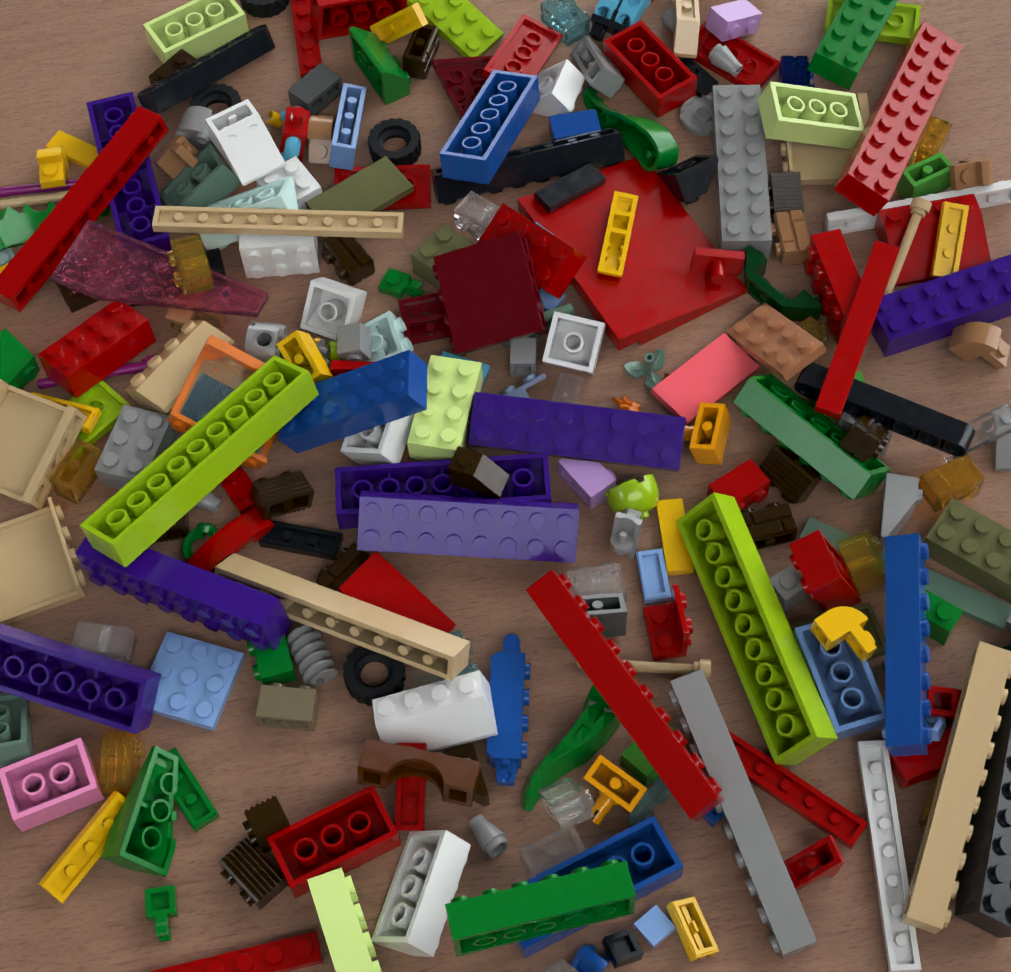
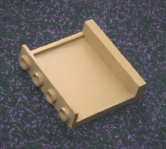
[780,93,870,185]
[0,379,87,510]
[0,496,87,625]

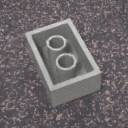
[94,405,178,490]

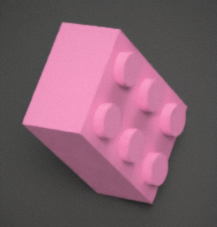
[0,737,105,832]

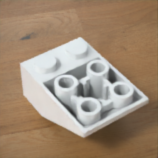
[205,99,286,186]

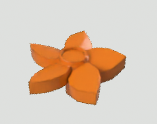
[611,395,641,412]

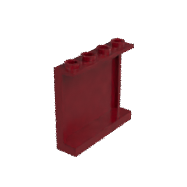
[432,231,549,357]

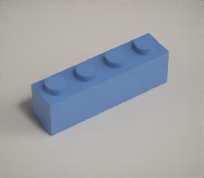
[329,83,367,171]

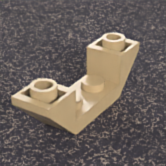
[670,0,700,59]

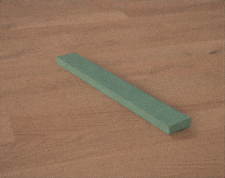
[799,517,1011,632]

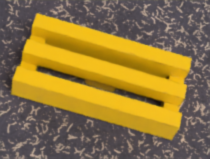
[666,896,719,962]

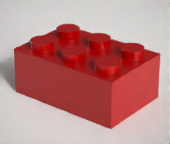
[789,529,862,610]

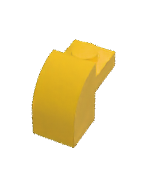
[37,146,70,189]
[810,606,877,663]

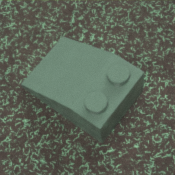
[159,143,240,207]
[0,693,34,769]

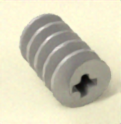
[286,625,338,686]

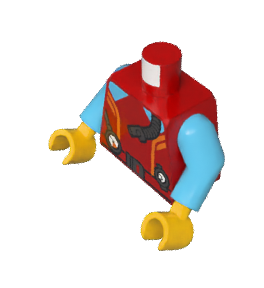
[266,106,310,163]

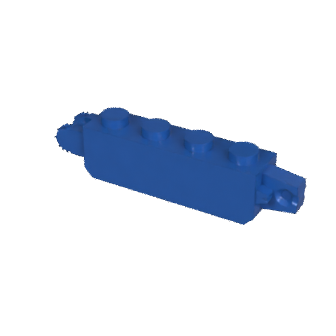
[486,633,531,786]

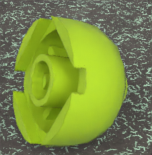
[604,474,659,520]

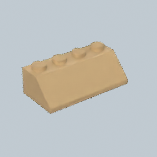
[125,320,235,413]

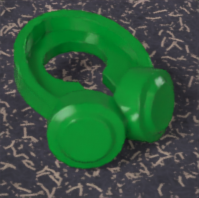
[182,522,219,559]

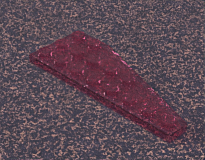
[51,220,269,318]

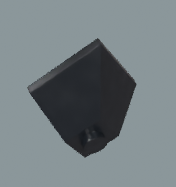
[657,155,719,205]

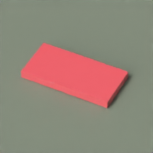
[651,333,760,426]

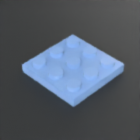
[150,631,245,732]

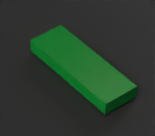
[168,747,220,833]

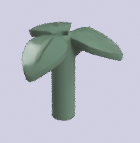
[623,349,666,390]

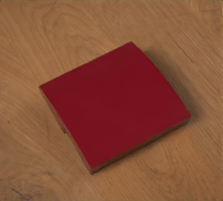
[398,293,452,345]

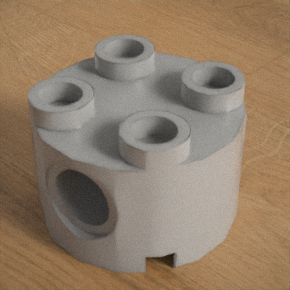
[174,106,218,157]
[245,321,289,363]

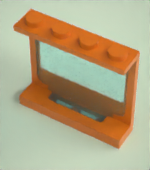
[166,335,278,470]

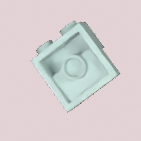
[363,311,414,362]

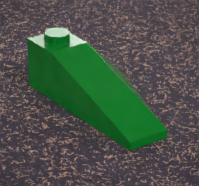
[100,746,179,877]

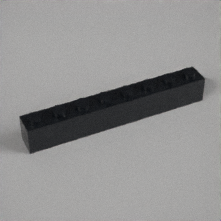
[430,126,625,205]

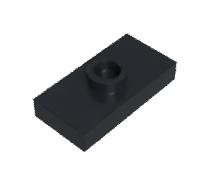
[681,58,719,98]

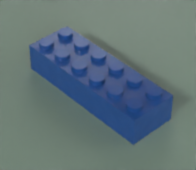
[439,70,540,185]
[278,350,427,453]
[516,816,684,959]

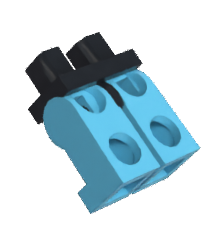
[590,0,652,42]

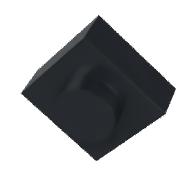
[602,928,644,969]

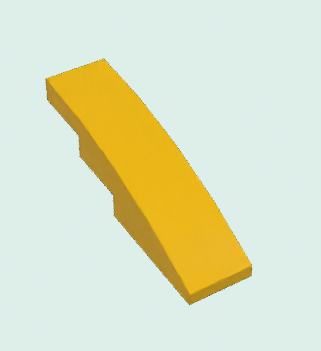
[597,191,639,278]

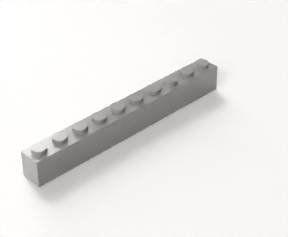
[668,669,817,959]

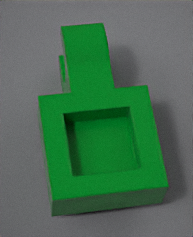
[378,268,424,299]
[145,885,178,942]

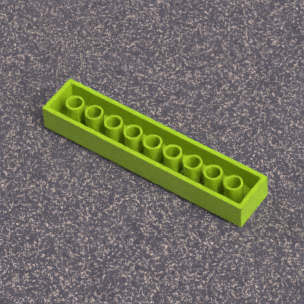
[79,355,319,568]
[676,492,838,765]

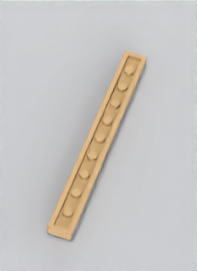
[152,206,405,239]

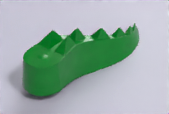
[582,85,679,172]
[0,202,109,251]
[521,684,621,812]

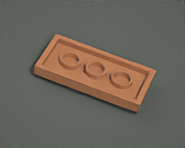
[726,303,827,382]

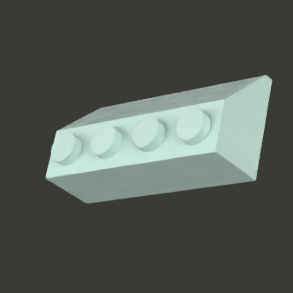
[198,176,299,250]

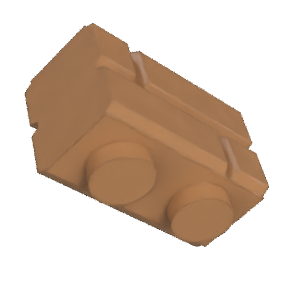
[771,210,810,267]

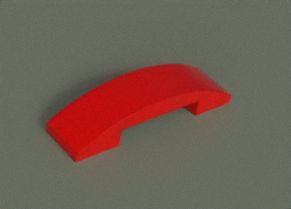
[186,507,275,573]

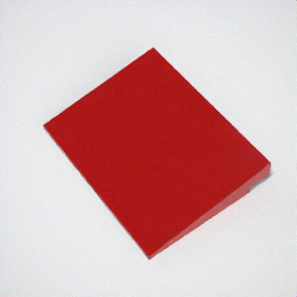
[518,157,747,351]

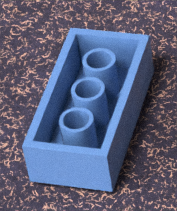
[793,623,885,741]

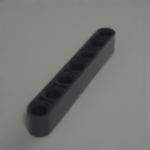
[137,24,275,114]
[794,363,975,457]

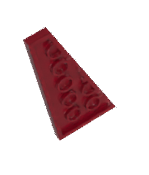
[432,55,493,120]

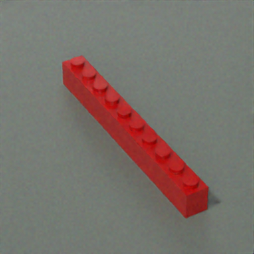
[0,106,169,313]
[526,569,724,821]

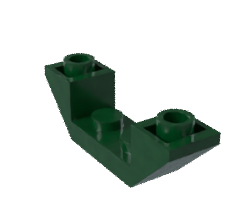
[744,245,822,322]

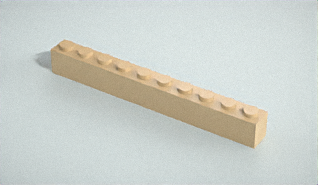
[215,553,470,681]
[900,641,1011,934]

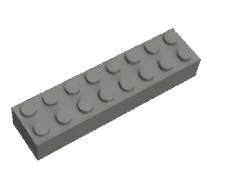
[710,85,772,258]

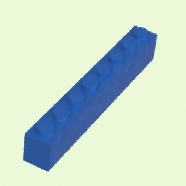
[885,533,932,757]

